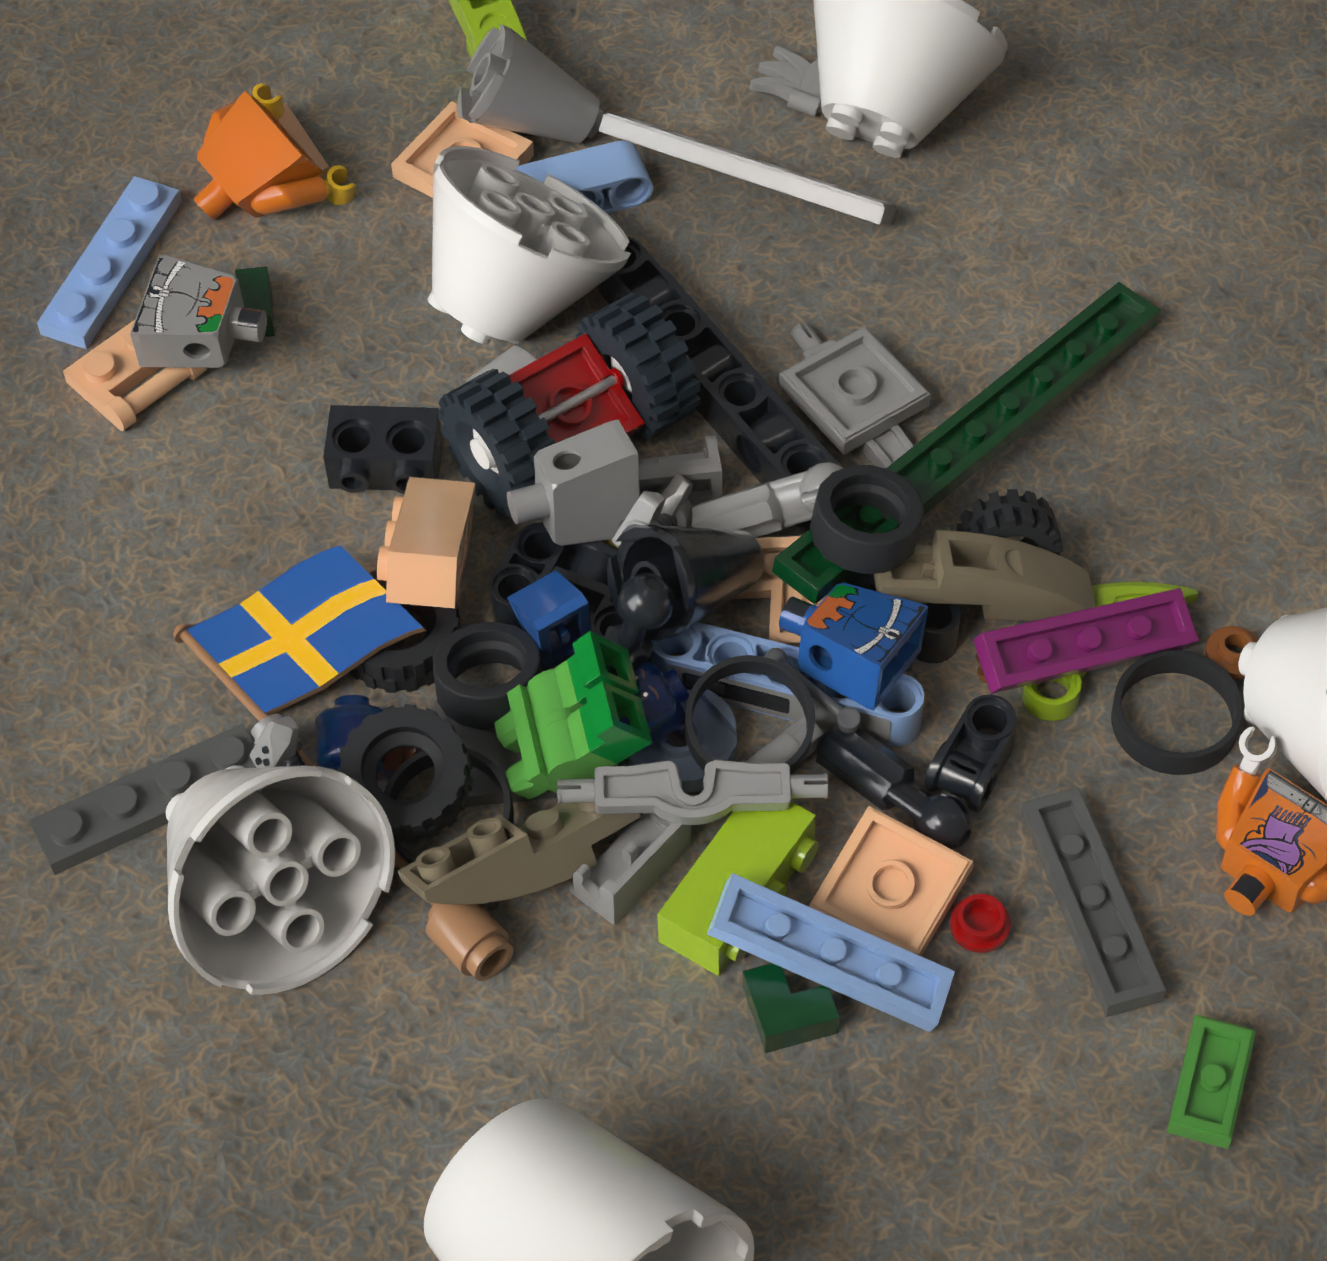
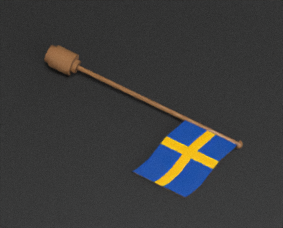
[173,545,513,981]

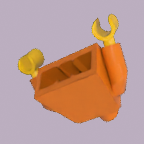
[193,83,356,220]

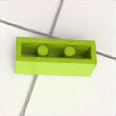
[657,801,819,976]

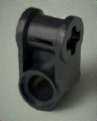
[924,694,1017,812]

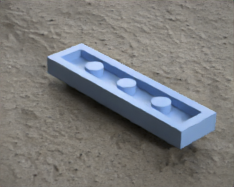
[37,176,182,349]
[707,873,955,1032]

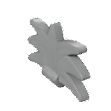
[749,46,822,117]

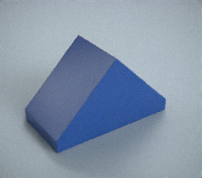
[507,570,592,671]

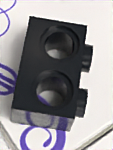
[323,405,443,494]

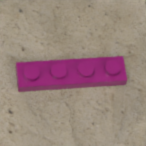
[973,588,1199,694]

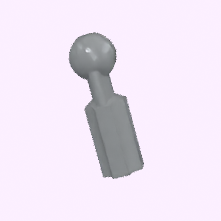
[691,462,843,538]

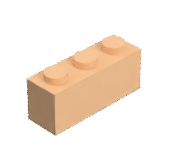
[377,477,475,609]

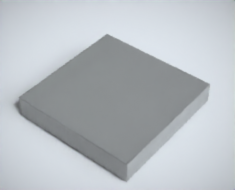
[779,326,931,455]

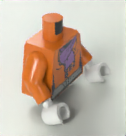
[1216,727,1327,916]

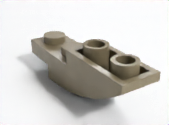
[873,530,1096,621]
[398,802,641,905]

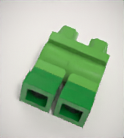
[494,631,652,799]

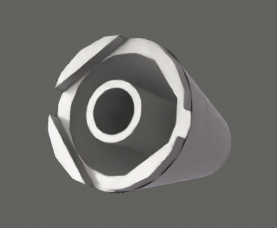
[457,25,603,144]

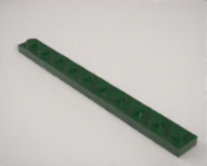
[772,282,1160,605]

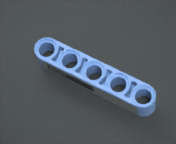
[651,622,924,747]

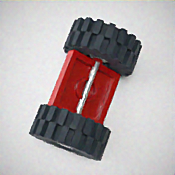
[438,293,701,517]

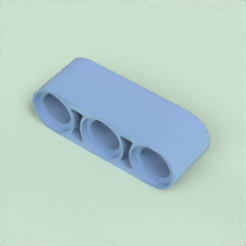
[516,140,653,214]

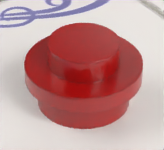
[950,894,1011,953]

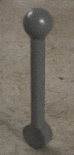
[765,648,861,733]

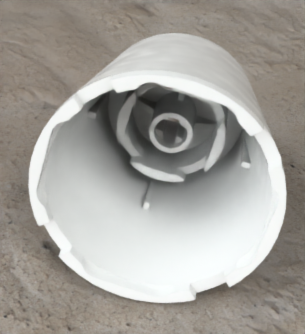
[424,1098,754,1261]

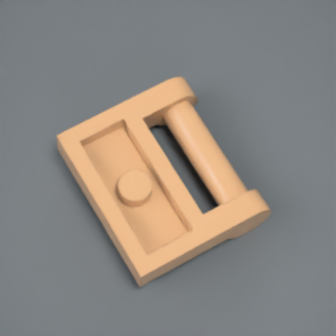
[63,320,207,431]

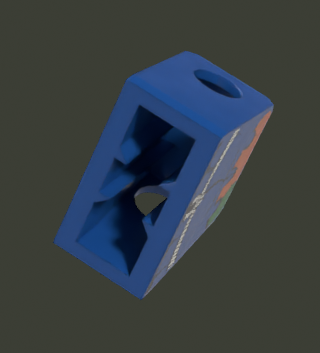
[779,583,928,711]

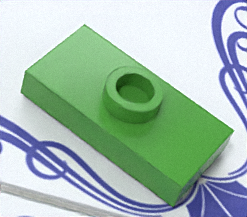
[1166,1014,1256,1149]

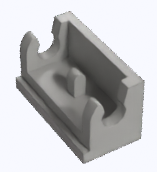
[638,435,722,505]
[569,813,691,926]

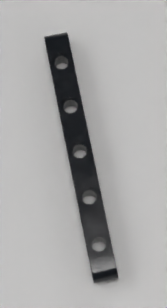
[599,236,961,663]

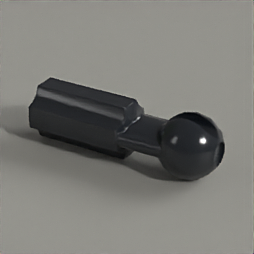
[604,573,675,685]
[815,722,973,850]

